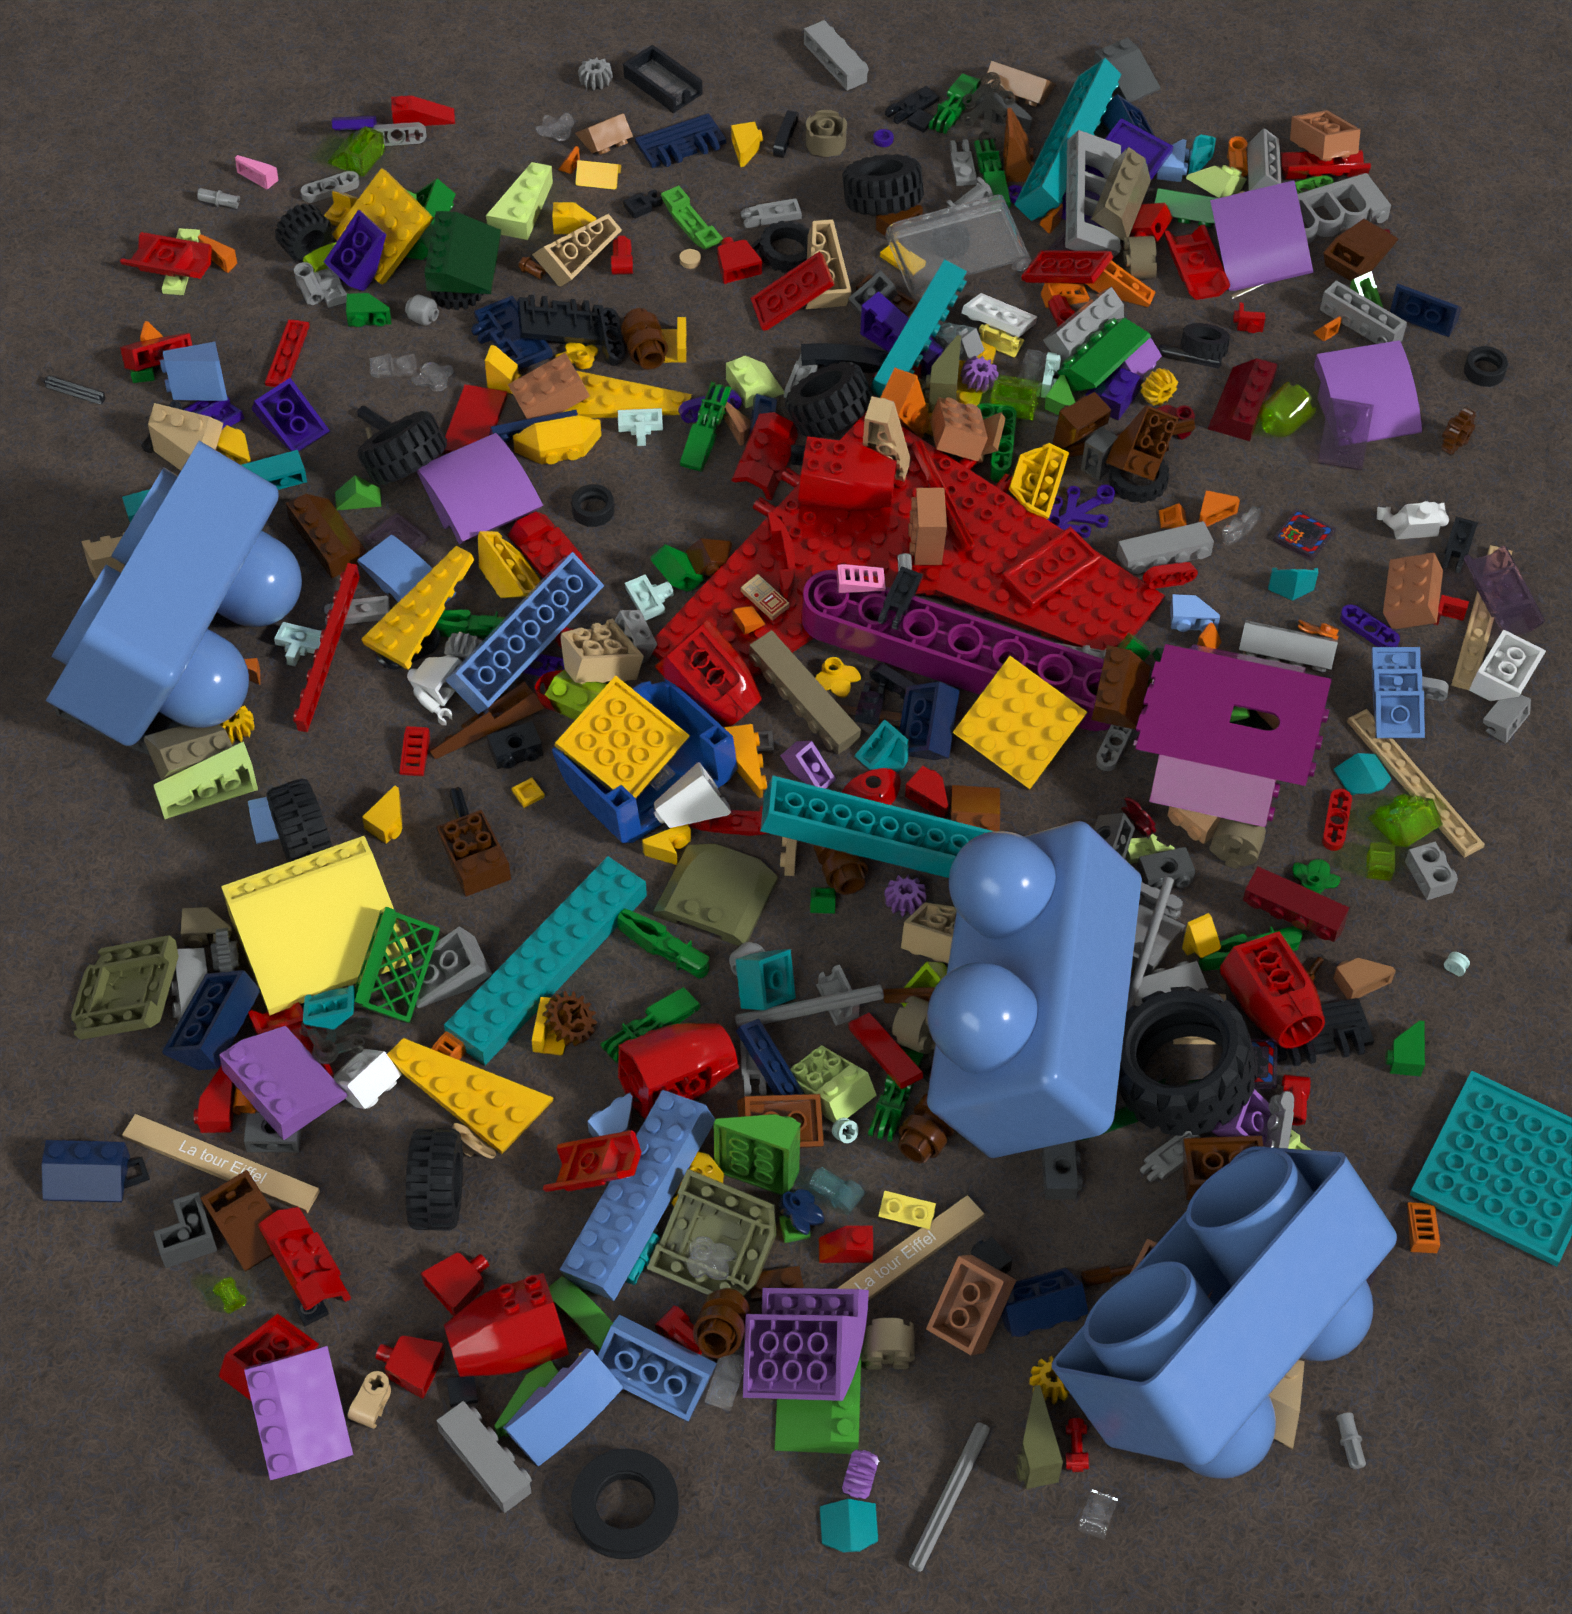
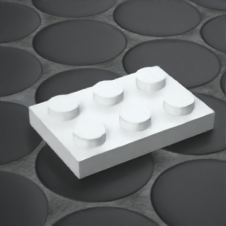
[962,293,1038,337]

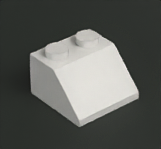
[333,1049,402,1109]

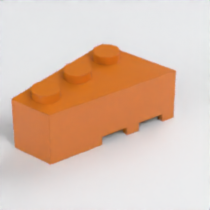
[880,368,930,439]

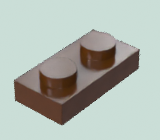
[749,1266,804,1302]

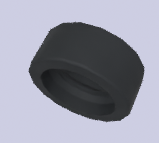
[1464,346,1508,387]
[571,484,614,527]

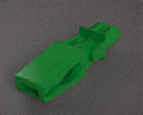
[929,73,981,134]
[974,138,1011,211]
[680,382,732,472]
[434,610,506,639]
[618,908,709,979]
[1198,926,1302,971]
[600,987,701,1064]
[868,1046,924,1142]

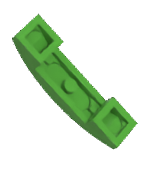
[661,186,723,250]
[549,1276,613,1352]

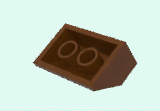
[1091,645,1151,730]
[1183,1136,1264,1200]

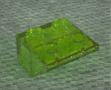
[328,126,385,177]
[990,375,1042,420]
[1367,794,1443,847]

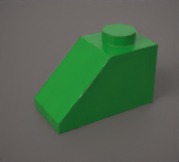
[1385,1020,1425,1077]

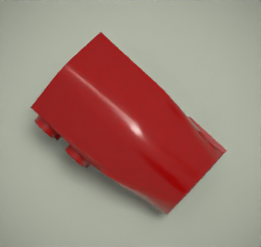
[798,436,897,511]
[654,619,762,728]
[1220,931,1325,1048]
[618,1023,739,1119]
[444,1273,569,1377]

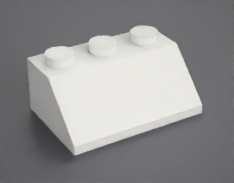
[1469,629,1546,701]

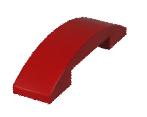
[767,512,795,601]
[688,806,769,836]

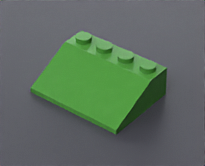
[714,1114,801,1195]
[775,1353,861,1454]

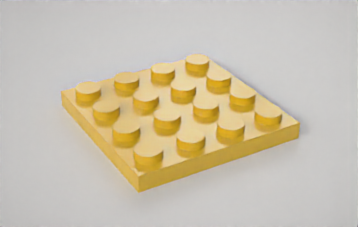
[332,168,434,284]
[953,656,1087,789]
[554,675,690,798]

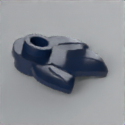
[778,1189,825,1235]

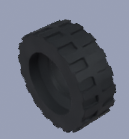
[1180,323,1230,360]

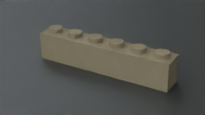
[748,630,861,755]

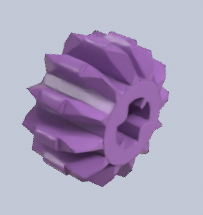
[960,356,998,393]
[884,874,927,917]
[842,1449,879,1499]

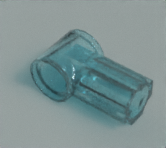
[809,1167,865,1215]

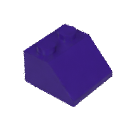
[1085,368,1141,420]

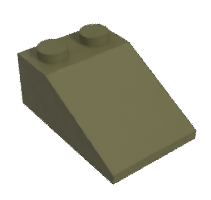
[925,335,961,413]
[1016,1385,1063,1489]

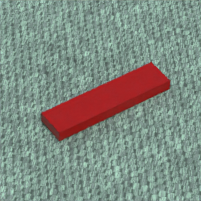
[265,319,310,387]
[848,1013,923,1089]

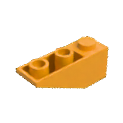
[724,724,767,798]

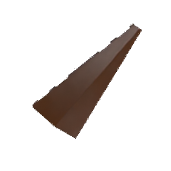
[429,679,544,759]

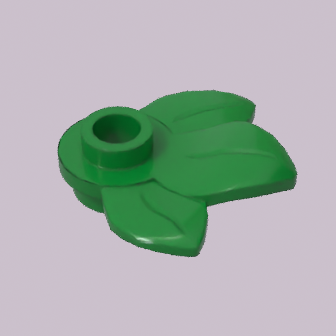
[1292,859,1341,894]

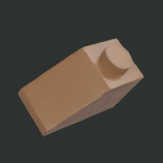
[1333,958,1395,1000]

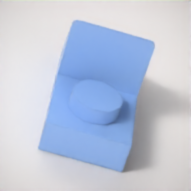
[248,797,279,844]

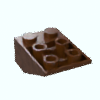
[1323,219,1398,281]
[1052,392,1111,449]
[1106,405,1179,481]
[436,810,511,897]
[201,1170,274,1272]

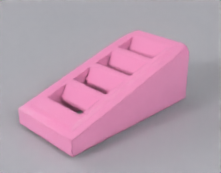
[235,155,278,189]
[836,564,886,593]

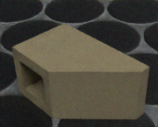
[181,907,235,948]

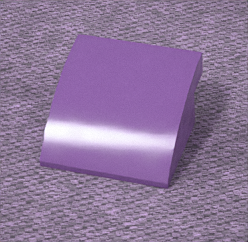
[1210,180,1313,291]
[1314,340,1422,447]
[417,433,543,545]
[743,1288,869,1401]

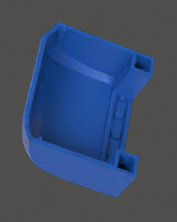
[552,678,738,843]

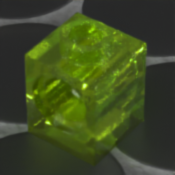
[1366,842,1395,881]

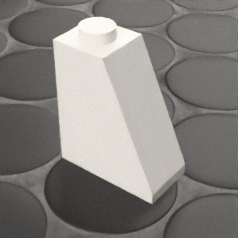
[653,762,731,828]

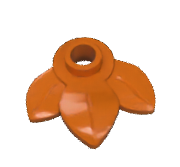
[1298,619,1339,639]

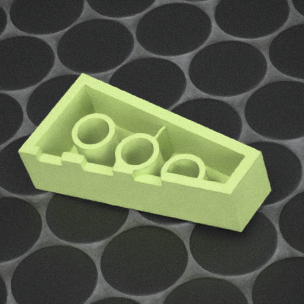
[486,162,553,240]
[154,741,258,819]

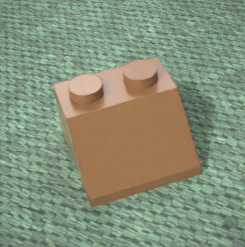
[575,113,633,155]

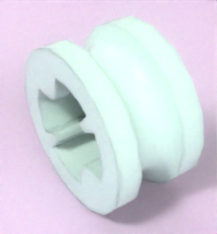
[1444,952,1470,976]
[832,1117,859,1143]

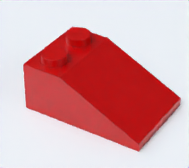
[218,1313,319,1401]

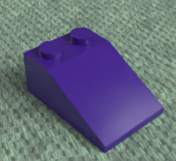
[324,210,386,291]
[252,378,330,452]

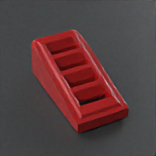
[399,726,430,776]

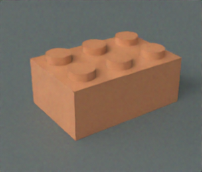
[1290,110,1360,161]
[508,353,590,419]
[930,397,988,461]
[908,488,947,565]
[1383,553,1443,629]
[926,1255,1016,1355]

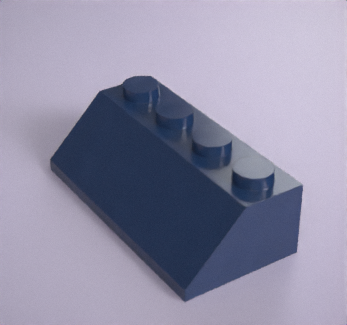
[162,970,260,1070]

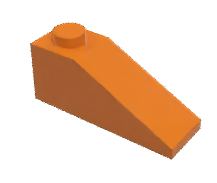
[1087,260,1155,307]

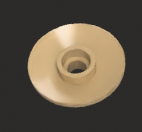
[452,1123,496,1159]

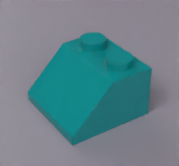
[736,949,796,1010]

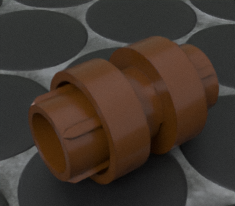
[621,308,668,370]
[814,845,868,895]
[898,1093,955,1163]
[693,1288,751,1358]

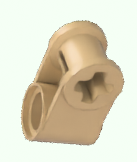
[348,1371,391,1429]

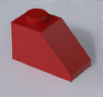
[905,766,948,819]
[819,1226,873,1263]

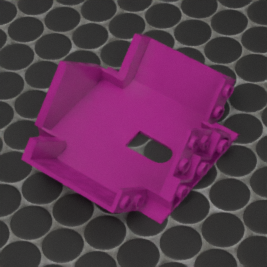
[1133,644,1332,827]

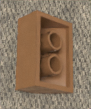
[984,61,1056,107]

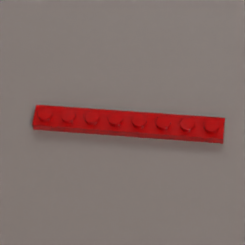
[293,563,360,732]

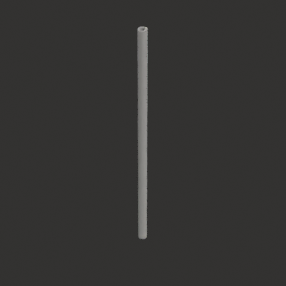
[1126,877,1174,1012]

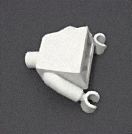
[1377,501,1449,539]
[407,655,463,725]

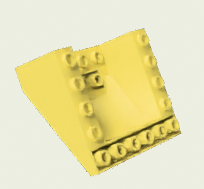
[221,836,413,1015]

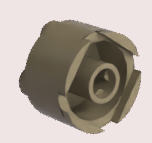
[806,110,847,157]
[1123,236,1157,280]
[1210,818,1266,869]
[892,996,935,1054]
[861,1318,915,1369]

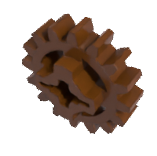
[1441,407,1476,455]
[543,991,597,1046]

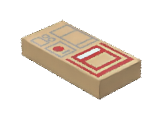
[741,574,790,621]

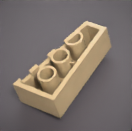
[532,214,622,287]
[806,220,852,309]

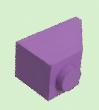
[780,741,836,789]

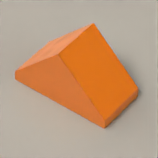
[1199,490,1240,527]

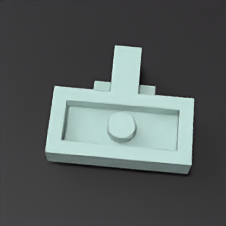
[1041,352,1061,398]
[618,408,663,446]
[625,574,674,621]
[274,622,321,666]

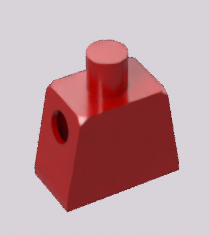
[1129,203,1173,242]
[717,237,762,284]
[421,1253,489,1317]
[375,1335,445,1399]

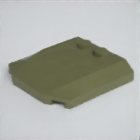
[653,844,778,946]
[71,935,179,1040]
[647,1169,776,1296]

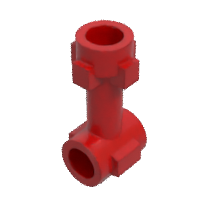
[1066,1418,1089,1472]

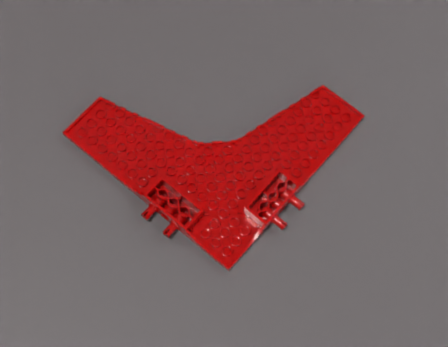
[652,412,1165,678]

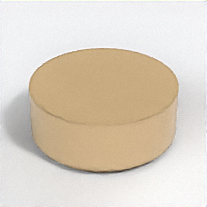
[680,249,701,269]

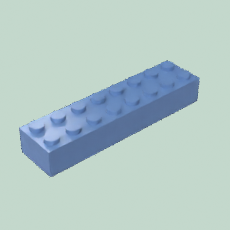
[445,552,604,714]
[560,1090,715,1301]

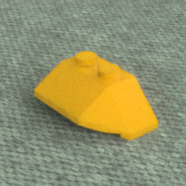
[513,415,601,464]
[1009,443,1069,520]
[478,531,541,598]

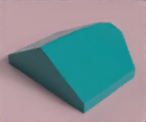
[1188,134,1216,174]
[1268,568,1318,601]
[855,719,909,772]
[1334,753,1391,795]
[303,985,355,1029]
[820,1499,878,1553]

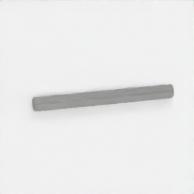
[735,985,884,1028]
[909,1422,990,1572]

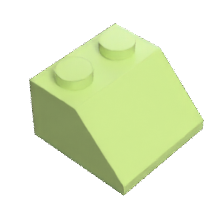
[1186,165,1247,198]
[726,356,784,408]

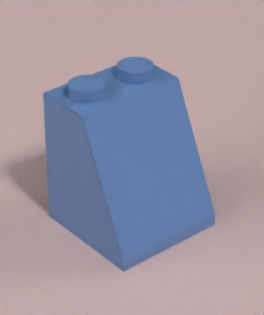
[160,342,228,401]

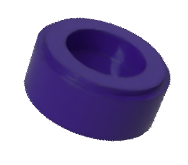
[873,129,894,147]

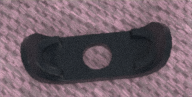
[374,627,440,670]

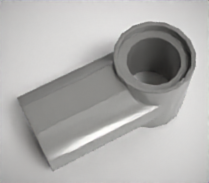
[294,262,325,305]

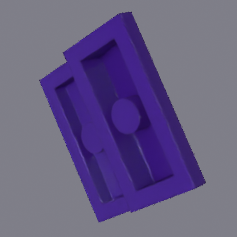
[332,116,377,131]
[183,396,244,429]

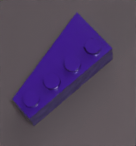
[860,291,944,376]

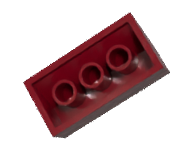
[1208,358,1278,441]
[1243,866,1350,942]

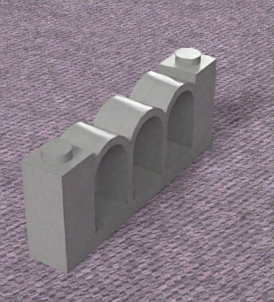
[1065,130,1121,258]
[1297,173,1391,244]

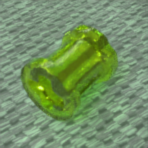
[213,1277,247,1314]

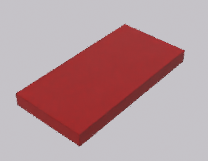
[1021,250,1113,284]
[750,251,835,331]
[442,384,507,454]
[1001,526,1101,609]

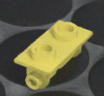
[979,324,1025,358]
[878,1191,936,1229]

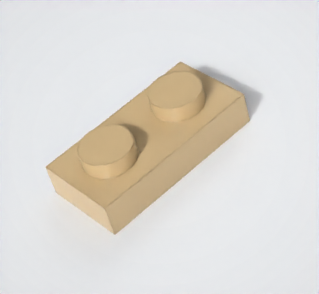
[780,837,797,876]

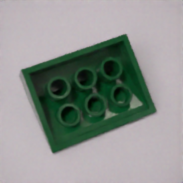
[424,211,501,294]

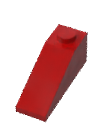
[391,95,455,126]
[120,333,193,371]
[194,1066,235,1133]

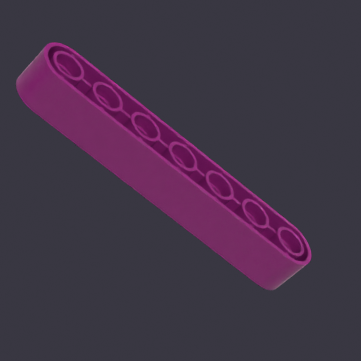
[801,570,1111,731]

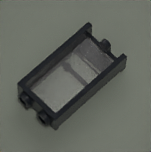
[623,45,703,113]

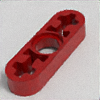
[1142,562,1198,589]
[1322,789,1352,851]

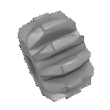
[578,57,613,91]
[444,632,482,661]

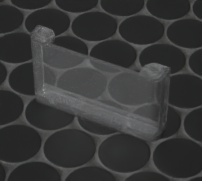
[885,195,1031,298]

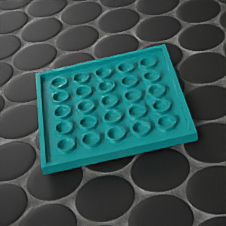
[1409,1071,1572,1267]

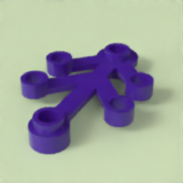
[1048,485,1115,538]

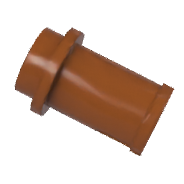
[519,257,547,280]

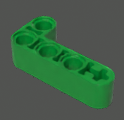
[977,403,1017,483]

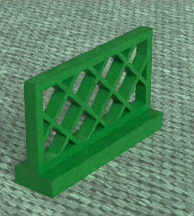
[354,907,440,1023]

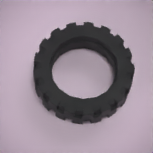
[759,221,810,273]
[1109,459,1169,503]

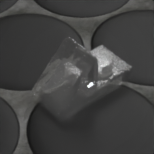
[1078,1489,1118,1540]

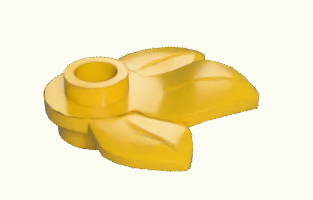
[555,342,598,369]
[815,657,861,698]

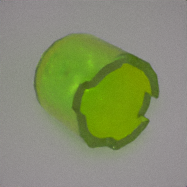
[1259,382,1316,438]

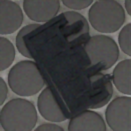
[517,295,603,345]
[1267,998,1374,1067]

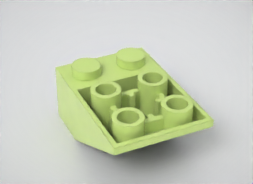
[790,1045,877,1123]

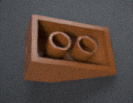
[1003,108,1034,182]
[950,785,1000,831]
[737,1094,824,1149]

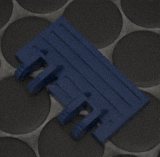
[635,113,726,168]
[471,295,553,371]

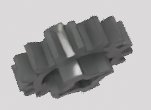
[211,928,241,972]

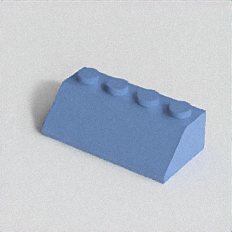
[598,1315,717,1421]

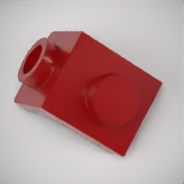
[1233,302,1265,333]
[1433,595,1469,626]

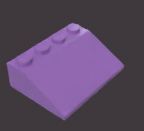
[219,1026,347,1140]
[244,1346,353,1480]

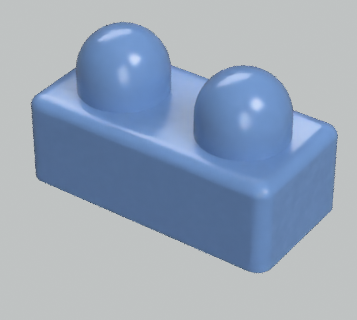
[46,441,302,746]
[927,821,1142,1158]
[1052,1146,1397,1479]

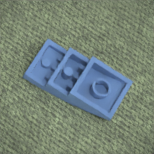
[357,534,456,603]
[1371,647,1425,739]
[503,1348,623,1467]

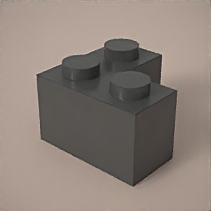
[154,1192,217,1269]

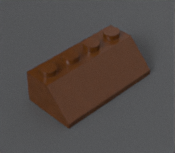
[286,494,367,579]

